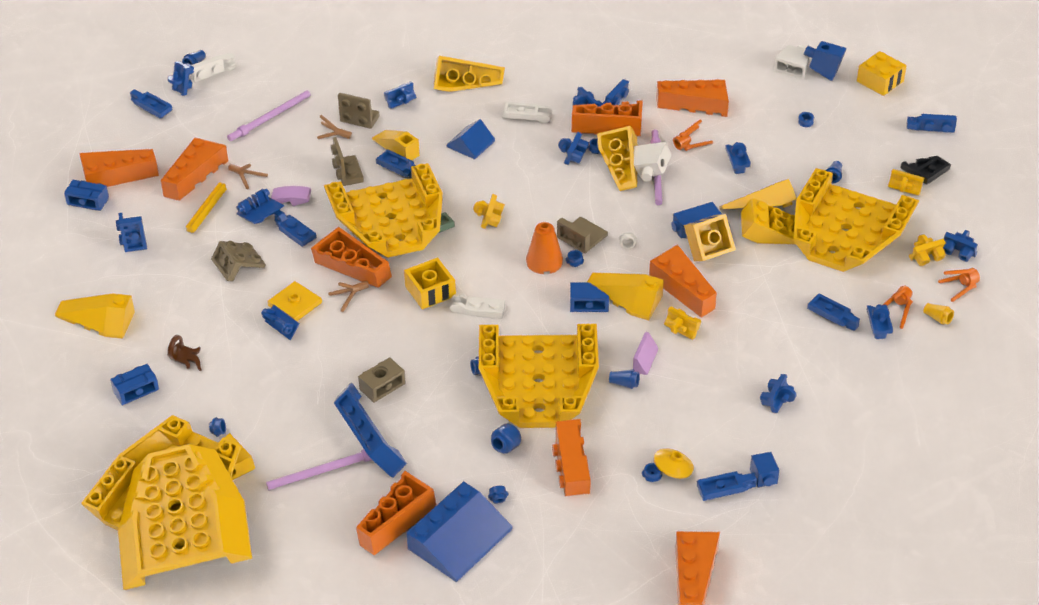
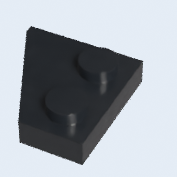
[900,156,951,185]

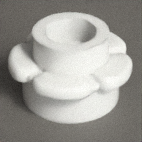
[619,232,637,249]

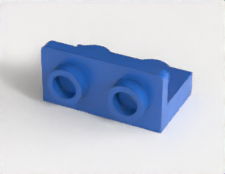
[116,213,147,252]

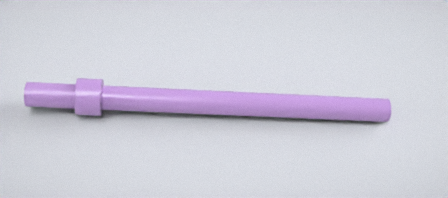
[227,90,311,141]
[650,130,662,205]
[266,449,372,490]

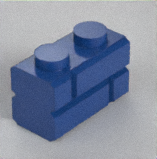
[64,180,109,211]
[110,363,159,405]

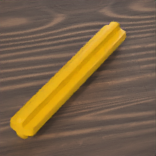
[186,182,227,233]

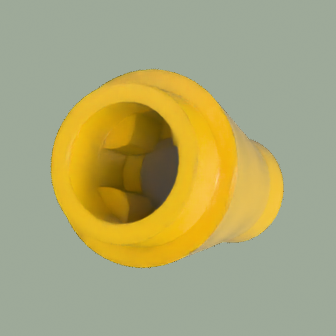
[923,303,954,325]

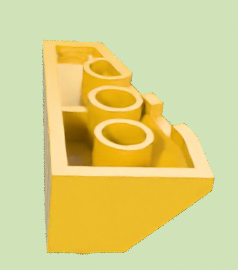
[434,56,505,92]
[597,126,638,191]
[719,179,797,210]
[587,272,664,321]
[55,293,135,339]

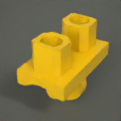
[888,169,924,196]
[473,194,505,229]
[909,234,946,266]
[664,306,701,340]

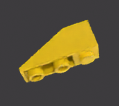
[372,130,420,160]

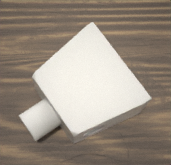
[774,45,810,80]
[634,142,671,182]

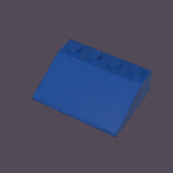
[406,481,513,582]

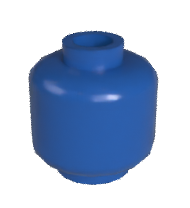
[491,423,521,454]

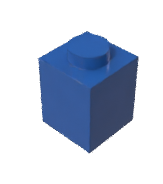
[750,452,779,487]

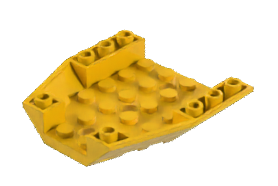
[324,163,443,258]
[793,168,919,272]
[479,324,599,428]
[81,415,241,550]
[118,444,252,590]

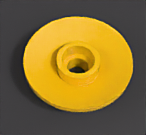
[654,448,694,479]

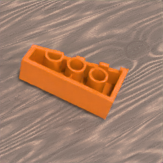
[656,79,729,117]
[571,100,643,136]
[161,137,228,201]
[79,149,159,187]
[311,227,392,288]
[649,244,717,318]
[356,471,436,555]
[675,531,720,605]

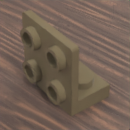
[338,93,380,129]
[330,137,364,186]
[557,217,608,253]
[211,241,266,281]

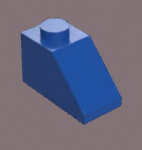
[570,282,609,312]

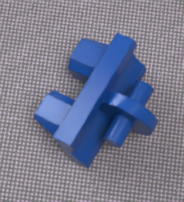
[167,61,194,96]
[384,81,417,109]
[573,87,602,107]
[558,132,589,165]
[725,142,751,174]
[943,230,978,262]
[866,304,893,339]
[760,374,797,413]

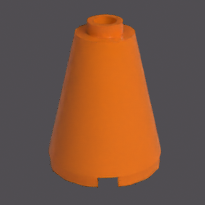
[526,222,563,274]

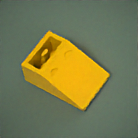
[741,198,795,244]

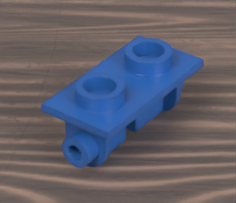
[261,305,300,340]

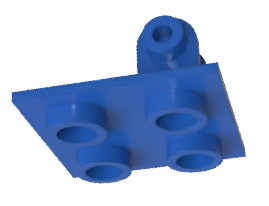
[236,189,284,224]

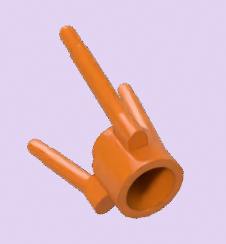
[673,119,713,151]
[938,268,980,302]
[883,285,913,329]

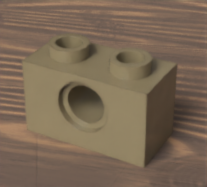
[358,357,406,403]

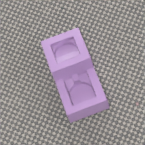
[271,186,311,206]

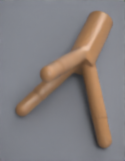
[317,115,352,139]
[228,164,268,189]
[328,281,369,312]

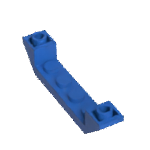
[334,383,407,478]

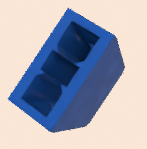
[803,41,847,81]

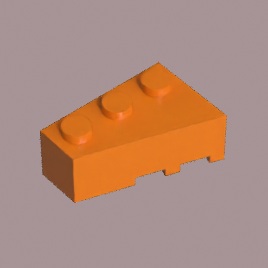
[552,419,591,496]

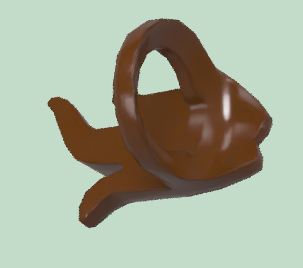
[167,335,202,371]

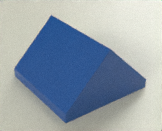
[446,119,495,159]

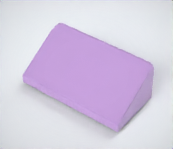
[633,332,658,375]

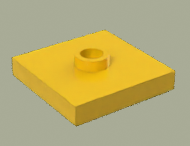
[268,281,322,321]

